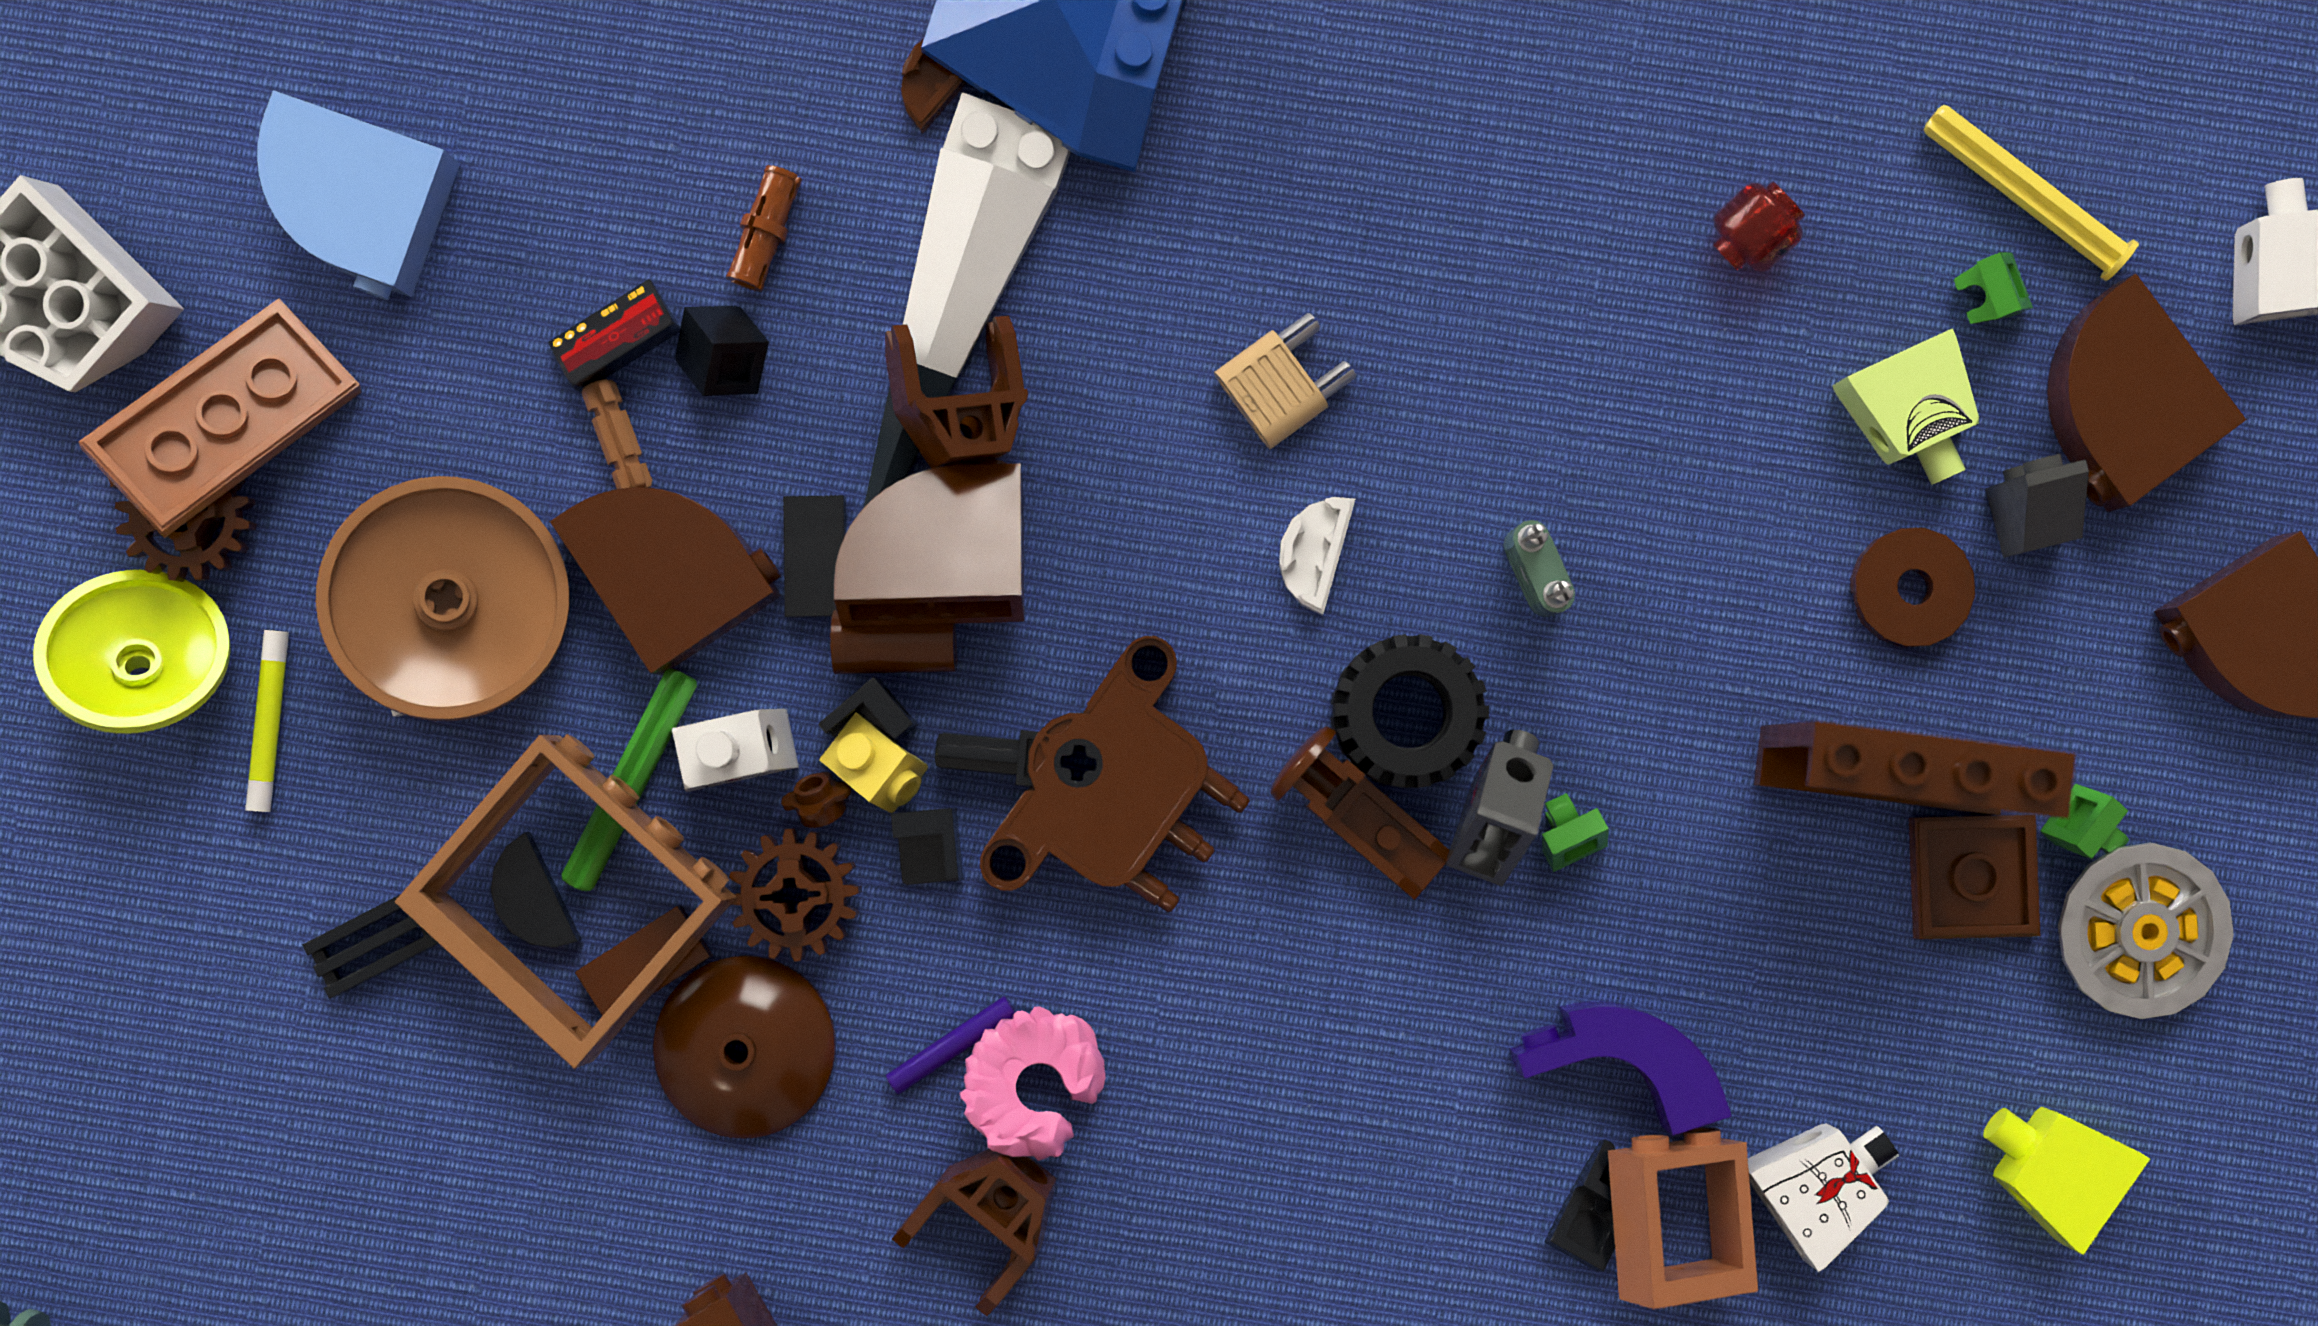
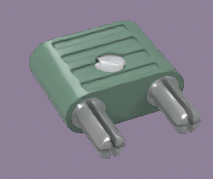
[1503,520,1575,617]

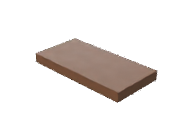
[78,298,361,538]

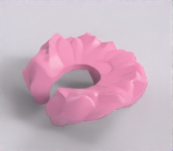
[960,1007,1106,1161]

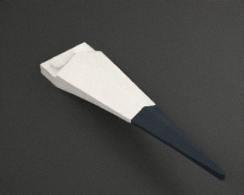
[864,92,1071,507]

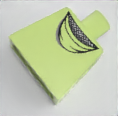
[1832,328,1979,485]

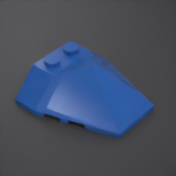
[921,0,1187,172]

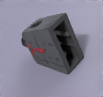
[1445,730,1554,886]

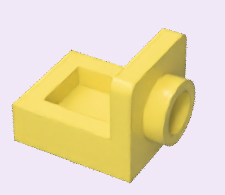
[819,712,928,813]

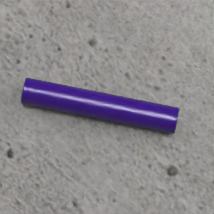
[886,995,1016,1095]

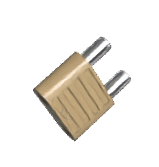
[1214,313,1356,449]

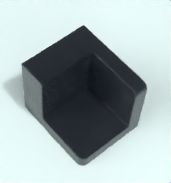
[675,306,769,396]
[818,677,918,743]
[891,807,963,885]

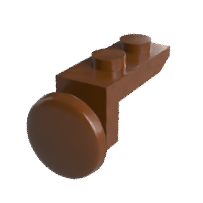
[1270,726,1450,900]

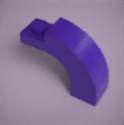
[1509,1001,1732,1135]

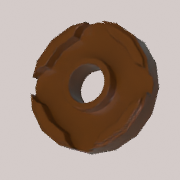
[1850,527,1975,647]

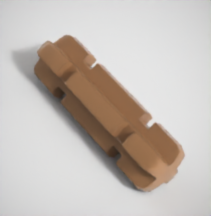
[582,379,652,489]

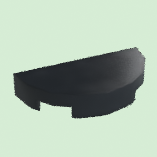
[491,832,582,947]

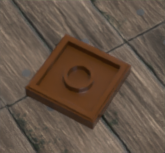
[1909,815,2041,939]

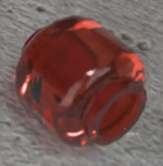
[1713,181,1805,272]

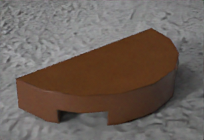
[901,39,967,134]

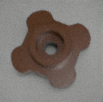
[781,772,851,828]

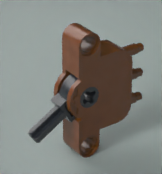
[935,636,1250,912]

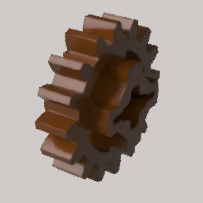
[114,479,257,582]
[729,828,862,962]

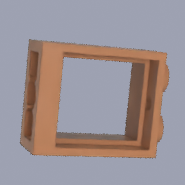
[1608,1128,1758,1309]

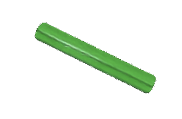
[561,668,697,892]

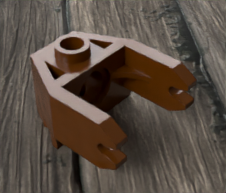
[885,316,1028,469]
[892,1149,1057,1316]

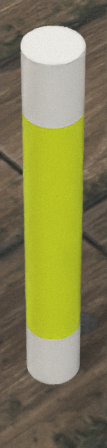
[245,630,289,812]

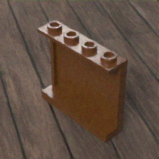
[1754,721,2076,818]

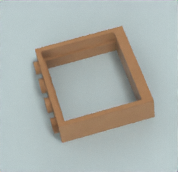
[395,734,737,1069]

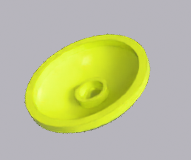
[33,570,231,734]

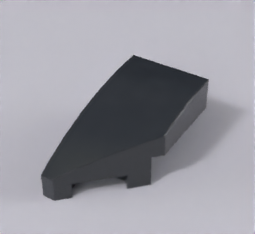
[1544,1139,1615,1272]

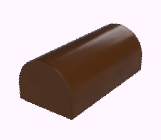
[830,610,958,674]

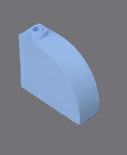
[257,90,460,300]

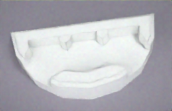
[1279,497,1355,615]

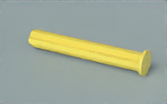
[1924,105,2139,282]

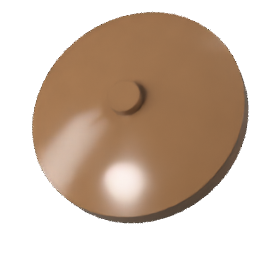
[316,476,570,721]

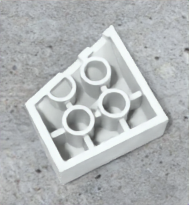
[0,175,184,392]

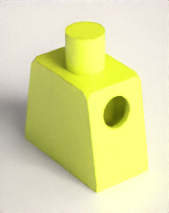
[1983,1106,2150,1255]

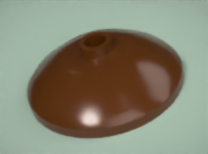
[653,955,836,1139]

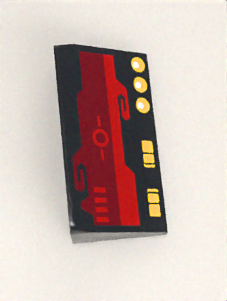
[548,279,681,393]

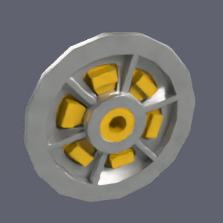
[2058,842,2234,1019]

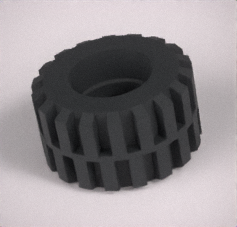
[1330,634,1489,788]

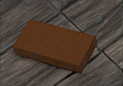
[575,905,713,1016]

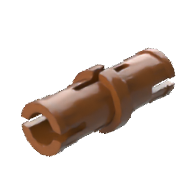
[726,165,802,292]

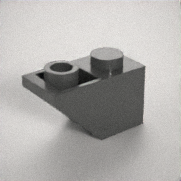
[1985,454,2089,558]

